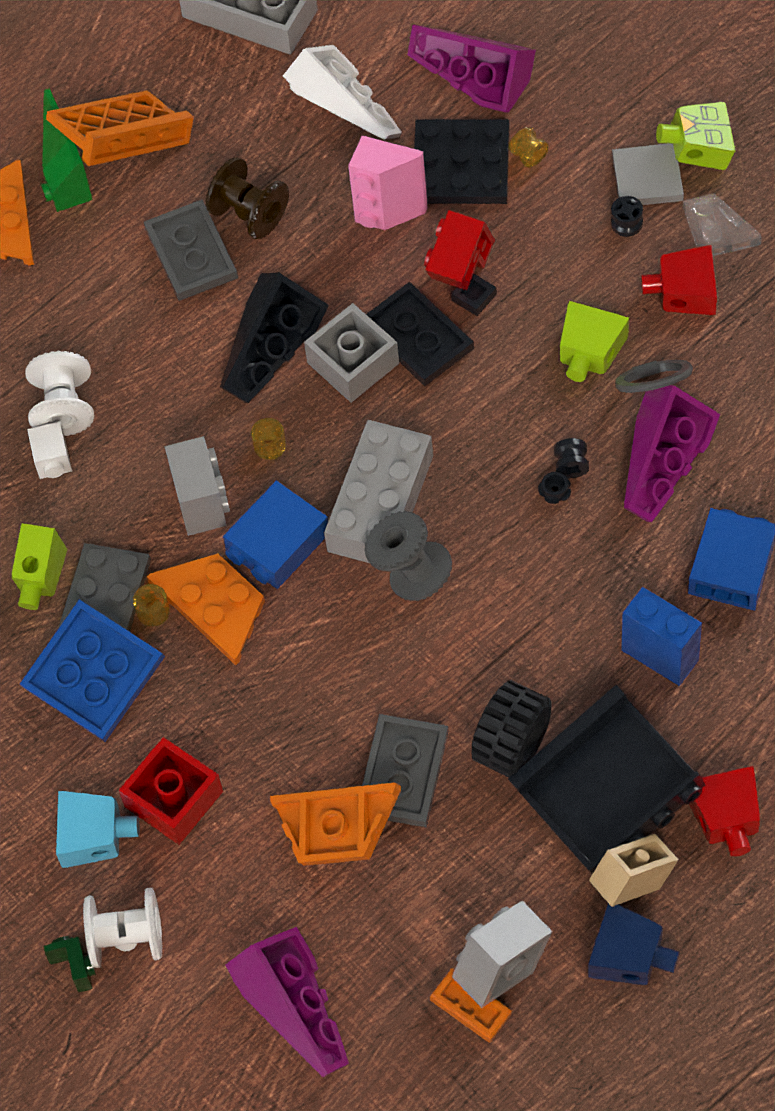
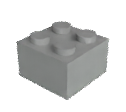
[304,303,399,403]
[164,436,230,536]
[452,901,552,1008]

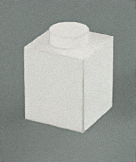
[27,422,72,479]

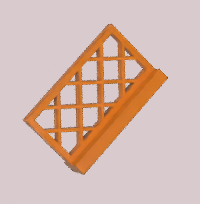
[46,90,194,166]

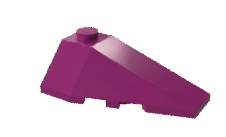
[407,24,536,113]
[624,385,720,522]
[225,927,349,1077]

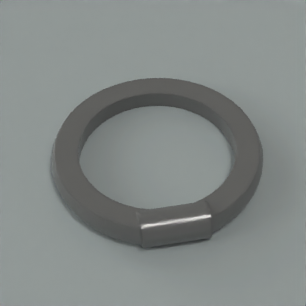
[615,360,693,393]

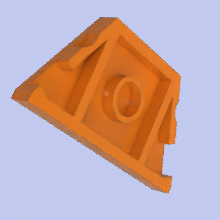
[0,160,34,265]
[147,553,265,665]
[270,782,401,866]

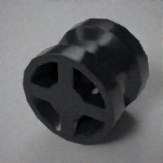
[611,196,643,237]
[554,438,589,478]

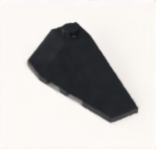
[220,272,329,403]

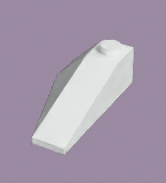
[283,45,402,140]

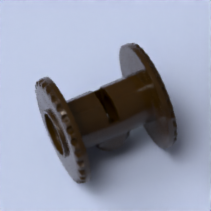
[205,157,290,239]

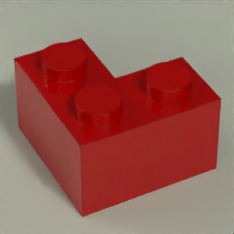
[424,210,495,290]

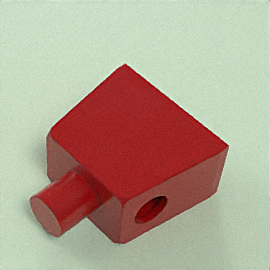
[641,245,717,315]
[689,766,760,857]

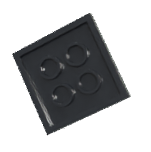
[414,119,510,204]

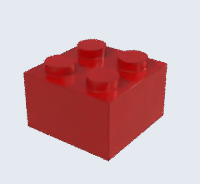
[118,737,223,845]

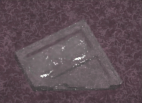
[683,193,762,256]

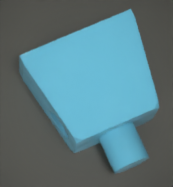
[56,791,140,868]

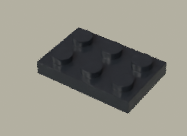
[366,282,474,386]

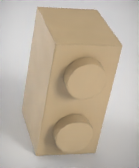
[589,834,679,906]

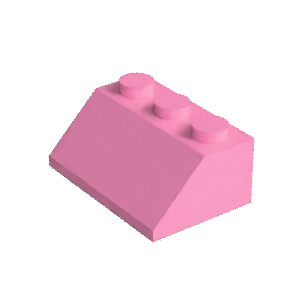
[348,135,428,230]

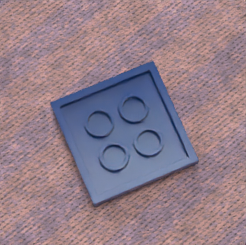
[19,599,165,742]

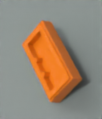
[430,968,512,1043]

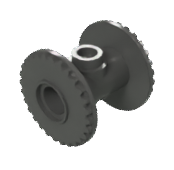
[364,511,452,601]

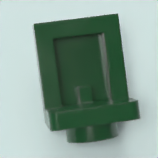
[43,936,96,993]

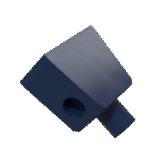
[588,903,680,985]

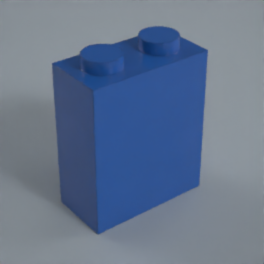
[223,480,328,589]
[688,508,775,611]
[621,587,702,686]

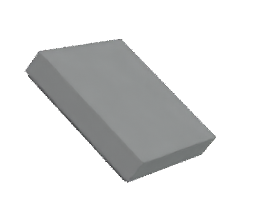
[612,144,684,205]

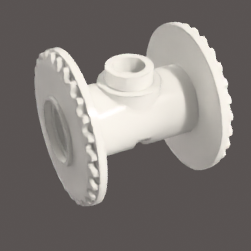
[25,351,94,436]
[83,888,162,968]

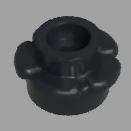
[538,472,571,504]

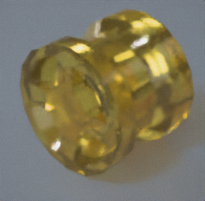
[508,127,549,168]
[251,418,286,460]
[133,584,170,627]

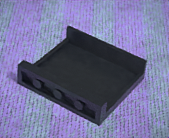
[509,685,706,874]

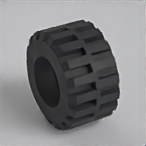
[471,680,552,778]

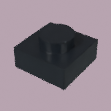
[451,273,497,316]

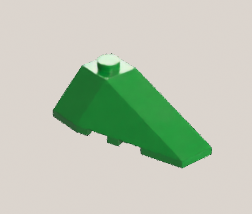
[41,88,93,212]

